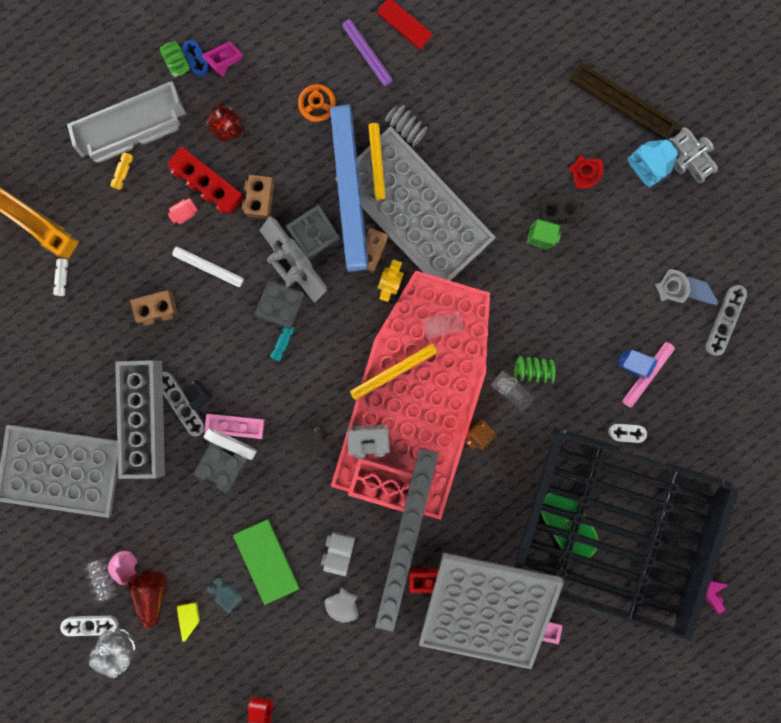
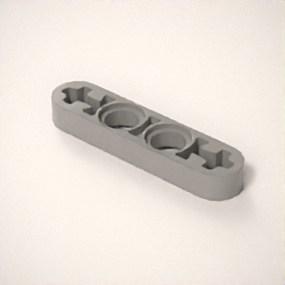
[706,285,747,356]
[162,372,205,436]

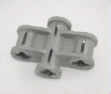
[668,127,718,183]

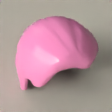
[108,551,137,585]

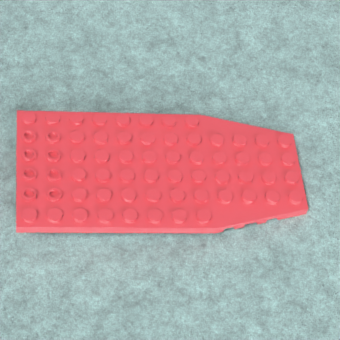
[331,271,490,520]

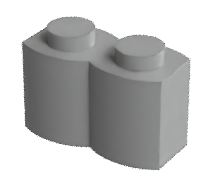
[321,531,356,577]

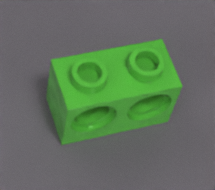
[526,219,561,250]

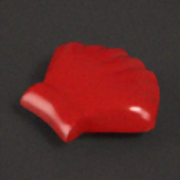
[569,155,603,189]

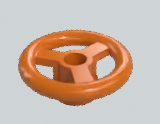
[298,84,336,122]

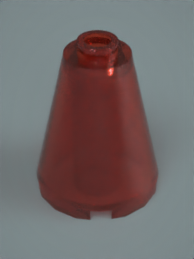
[127,571,168,629]

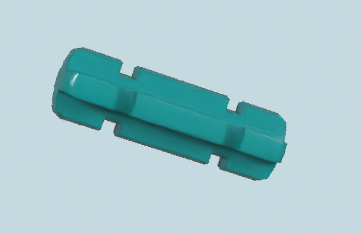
[270,327,294,361]

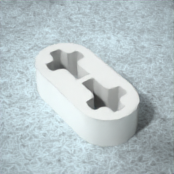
[609,424,647,443]

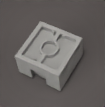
[347,424,390,458]

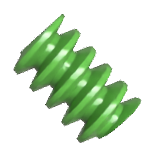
[513,356,555,384]

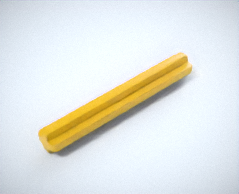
[369,123,386,200]

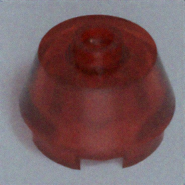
[206,102,245,143]

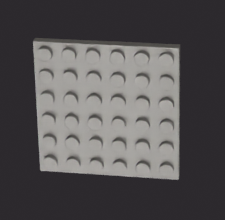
[419,553,563,669]

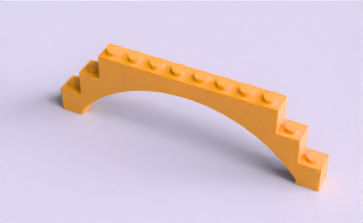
[0,187,79,259]

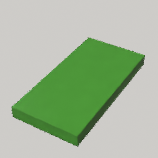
[233,519,300,605]

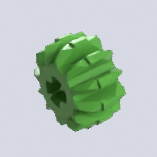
[160,41,189,77]

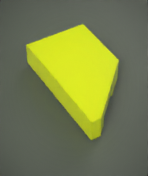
[177,602,200,642]

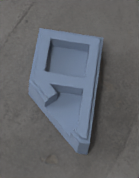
[687,277,718,306]

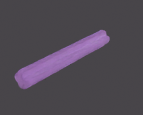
[343,19,392,86]

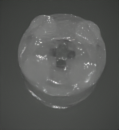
[89,629,136,678]

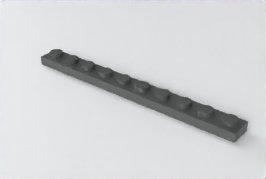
[375,447,439,632]

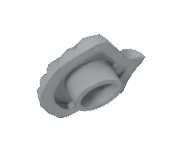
[655,269,691,303]
[325,588,358,623]

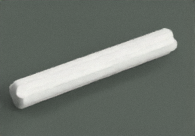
[172,247,244,287]

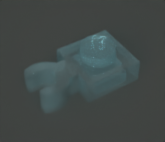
[207,578,242,613]

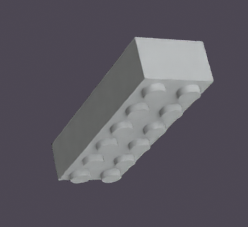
[115,361,165,479]

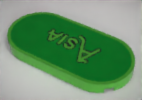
[540,493,599,558]

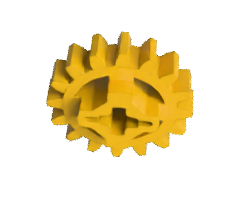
[378,259,404,302]

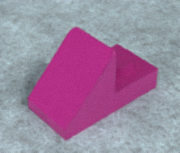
[202,42,243,77]
[706,578,727,614]

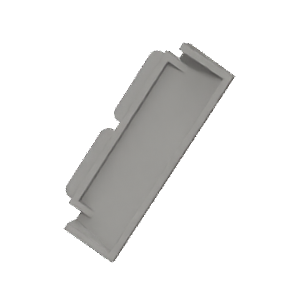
[67,81,186,163]

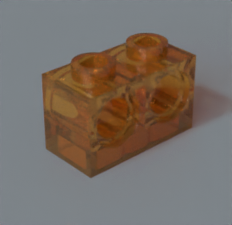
[465,419,498,452]

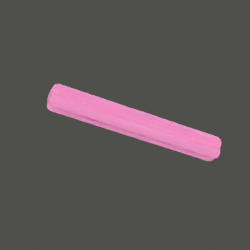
[622,342,675,408]

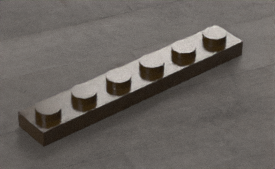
[569,62,678,140]

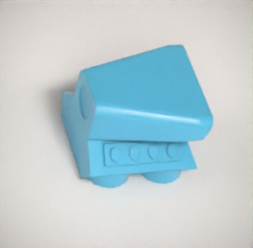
[628,140,678,187]

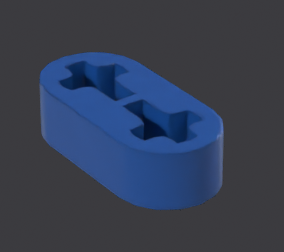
[182,40,210,77]

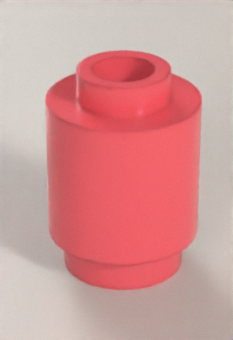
[168,198,198,225]

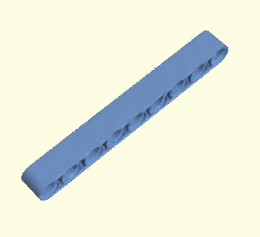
[330,104,368,272]

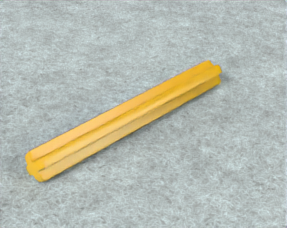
[350,344,437,400]

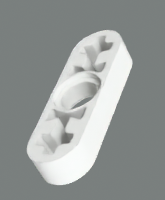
[203,428,257,460]
[60,616,118,636]

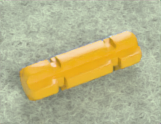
[110,152,133,190]

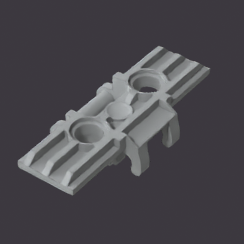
[260,216,327,303]

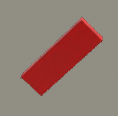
[377,0,433,50]

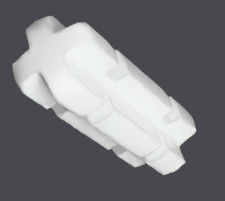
[53,258,68,296]

